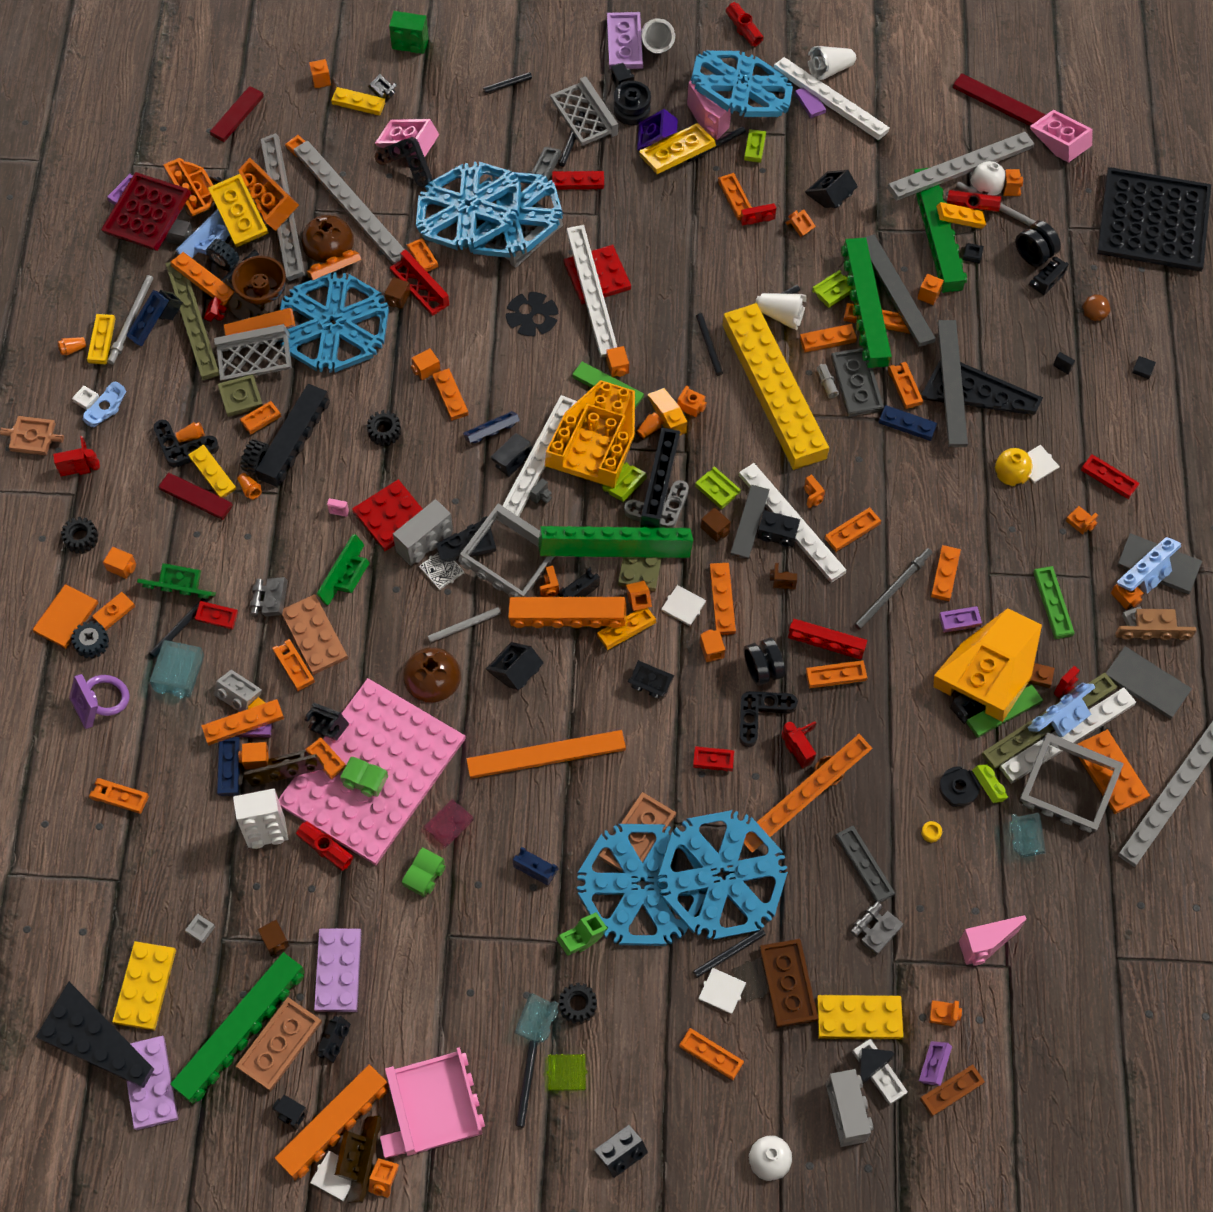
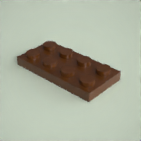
[759,939,818,1028]

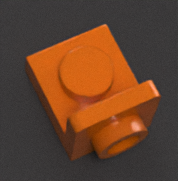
[785,209,816,237]
[804,474,825,508]
[1066,506,1098,535]
[539,565,559,597]
[929,1000,962,1027]
[368,1158,399,1198]

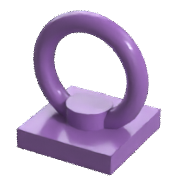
[69,674,130,729]

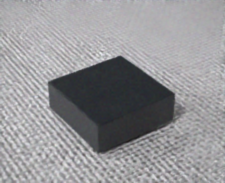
[963,243,984,264]
[1053,352,1075,375]
[1132,356,1156,379]

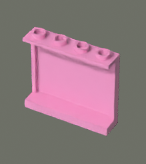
[385,1047,485,1156]

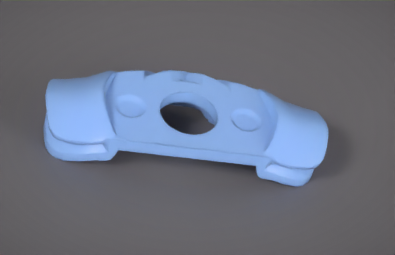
[83,381,126,427]

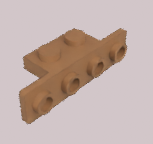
[1115,609,1196,640]

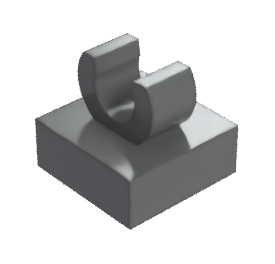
[530,478,552,504]

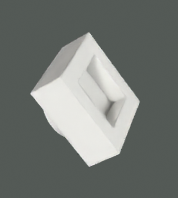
[72,386,99,410]

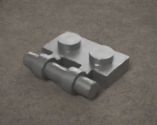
[249,577,288,616]
[850,902,903,955]

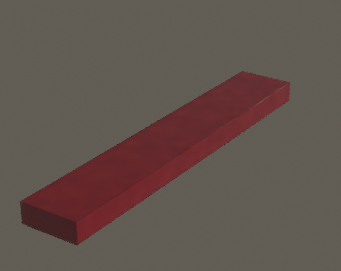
[953,73,1046,126]

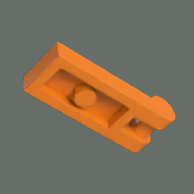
[888,362,923,409]
[272,639,315,691]
[89,778,149,814]

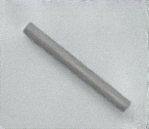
[427,607,501,643]

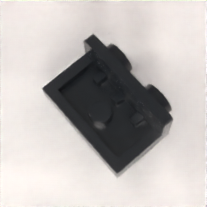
[757,510,800,547]
[628,660,675,699]
[594,1125,648,1178]

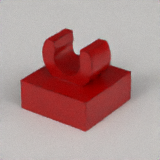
[204,297,227,322]

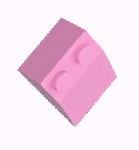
[687,80,731,140]
[1030,110,1092,162]
[375,119,439,158]
[959,915,1026,966]

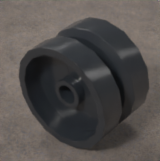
[614,81,651,125]
[1015,221,1061,267]
[744,637,785,686]

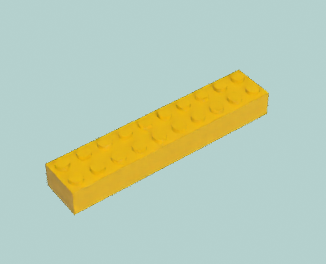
[722,303,829,470]

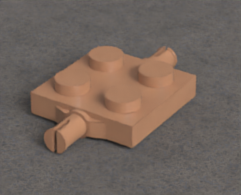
[0,416,64,456]

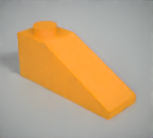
[648,388,687,435]

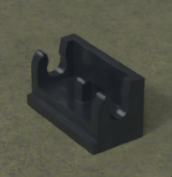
[1029,257,1069,295]
[491,433,532,477]
[558,567,600,597]
[950,694,986,724]
[304,703,349,741]

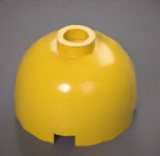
[994,448,1033,486]

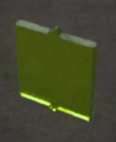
[546,1054,588,1091]

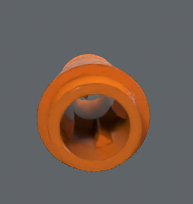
[57,337,86,356]
[636,412,663,439]
[175,422,205,443]
[237,473,262,499]

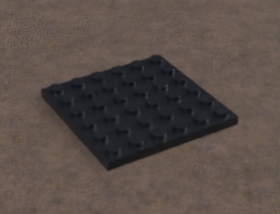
[1097,167,1211,272]

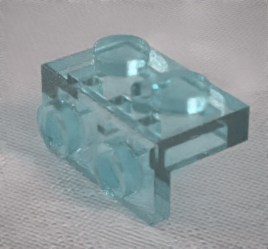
[1010,813,1046,858]
[514,993,559,1043]

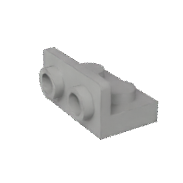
[214,670,262,712]

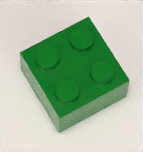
[389,11,429,54]

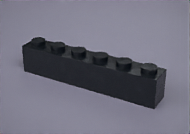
[256,384,330,487]
[640,428,680,528]

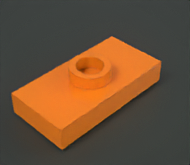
[407,238,438,272]
[240,401,282,435]
[92,592,135,630]
[305,737,346,780]

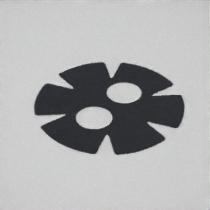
[506,292,559,336]

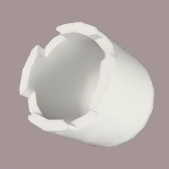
[641,18,675,53]

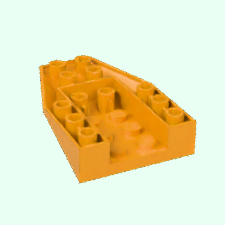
[545,380,635,488]
[933,608,1042,722]

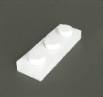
[852,1039,908,1105]

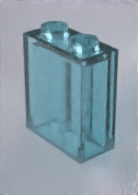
[149,640,204,698]

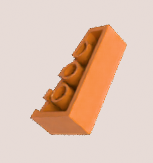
[238,158,299,231]

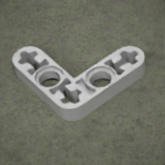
[624,480,689,528]

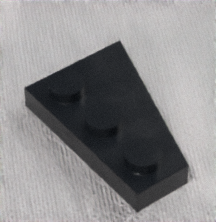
[436,516,496,563]

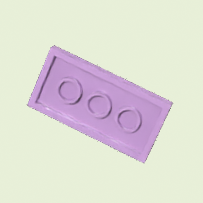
[607,12,643,69]
[314,929,361,1012]
[126,1036,178,1130]

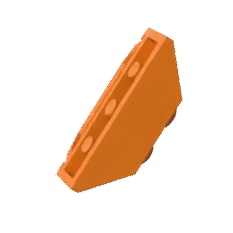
[163,158,214,216]

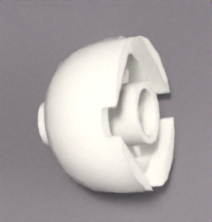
[971,161,1006,195]
[749,1136,792,1181]

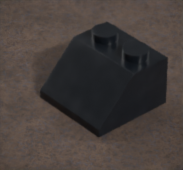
[805,170,858,208]
[486,642,544,690]

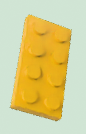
[639,123,716,174]
[208,174,268,248]
[112,941,176,1031]
[817,995,903,1039]

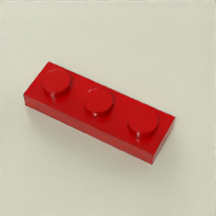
[552,171,604,190]
[1081,454,1140,500]

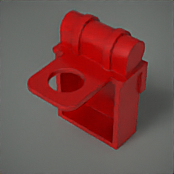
[53,436,100,477]
[781,721,817,769]

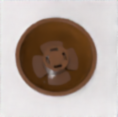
[302,215,354,263]
[232,256,286,305]
[403,647,461,703]

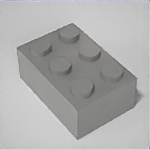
[393,499,453,566]
[826,1069,873,1147]

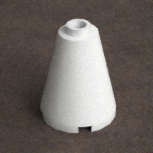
[808,46,856,81]
[755,293,806,330]

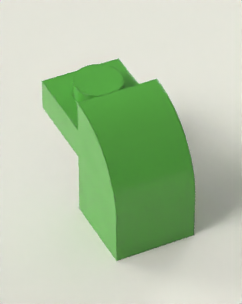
[557,912,608,956]

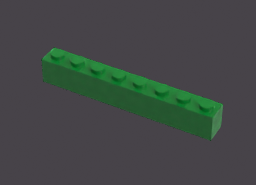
[913,167,967,293]
[841,238,892,368]
[538,526,693,558]
[170,952,305,1105]

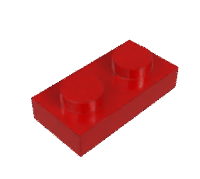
[740,203,777,226]
[195,601,238,630]
[1054,666,1080,699]
[693,746,734,771]

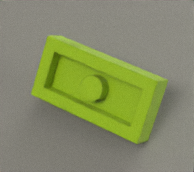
[744,129,766,163]
[972,764,1008,803]

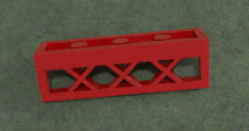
[390,249,449,316]
[788,618,868,660]

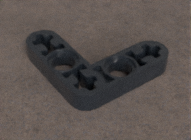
[375,137,432,187]
[154,419,219,467]
[739,691,798,747]

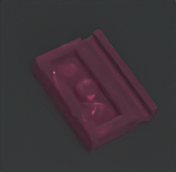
[424,799,474,848]

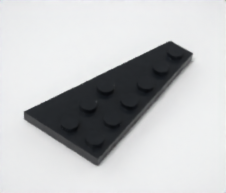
[921,359,1043,415]
[36,981,154,1088]

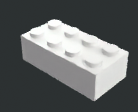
[233,789,288,849]

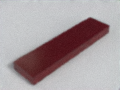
[209,86,264,142]
[158,472,233,520]

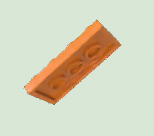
[1077,729,1150,814]

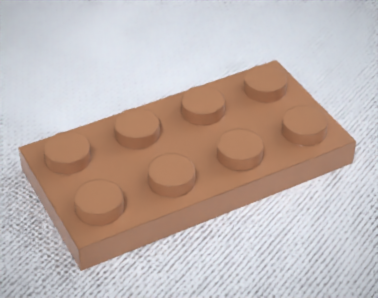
[282,594,348,675]
[599,792,676,878]
[236,997,322,1092]

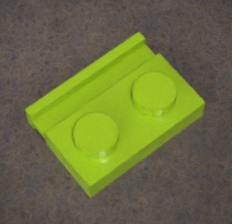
[812,270,851,308]
[602,462,647,502]
[695,467,741,510]

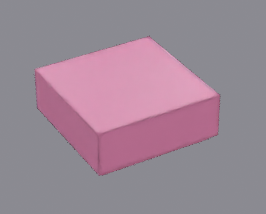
[327,498,349,517]
[380,1131,406,1159]

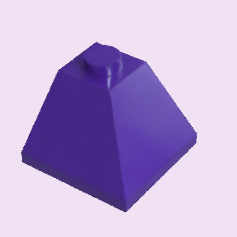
[637,109,678,151]

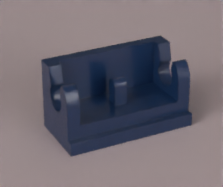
[513,847,559,886]

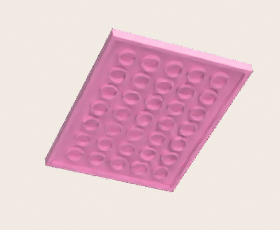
[278,678,466,865]

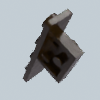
[224,279,271,320]
[244,750,324,787]
[334,1115,381,1204]

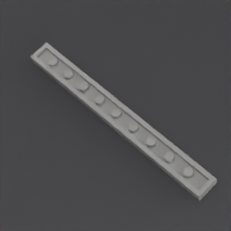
[887,132,1035,201]
[261,133,305,281]
[294,141,405,265]
[1118,721,1213,867]

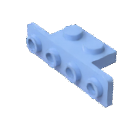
[176,209,230,258]
[1117,537,1181,594]
[1027,683,1095,737]

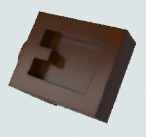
[770,563,797,589]

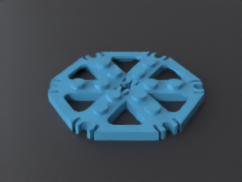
[691,50,793,117]
[416,162,521,250]
[456,172,563,258]
[278,272,389,373]
[657,810,788,940]
[577,824,707,946]

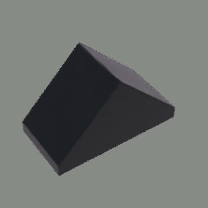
[858,1048,895,1084]

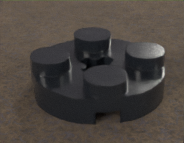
[939,766,980,807]

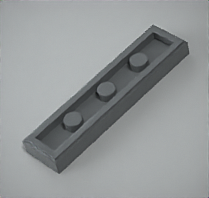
[731,484,770,560]
[835,826,895,903]

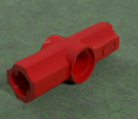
[726,2,764,47]
[947,190,1002,212]
[296,821,354,871]

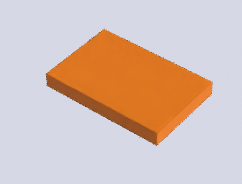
[32,584,98,649]

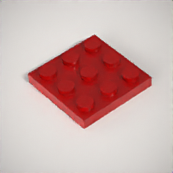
[564,245,631,304]
[352,479,423,552]

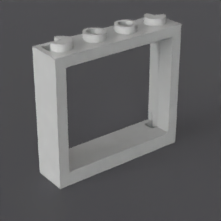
[459,503,555,597]
[1019,733,1124,833]

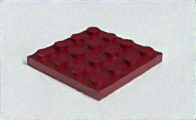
[101,172,192,251]

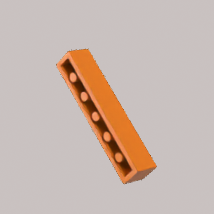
[508,597,627,628]
[275,1064,389,1180]

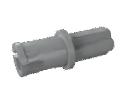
[817,364,839,399]

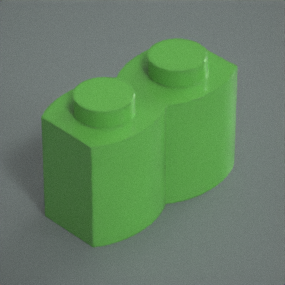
[340,757,388,797]
[402,847,446,897]

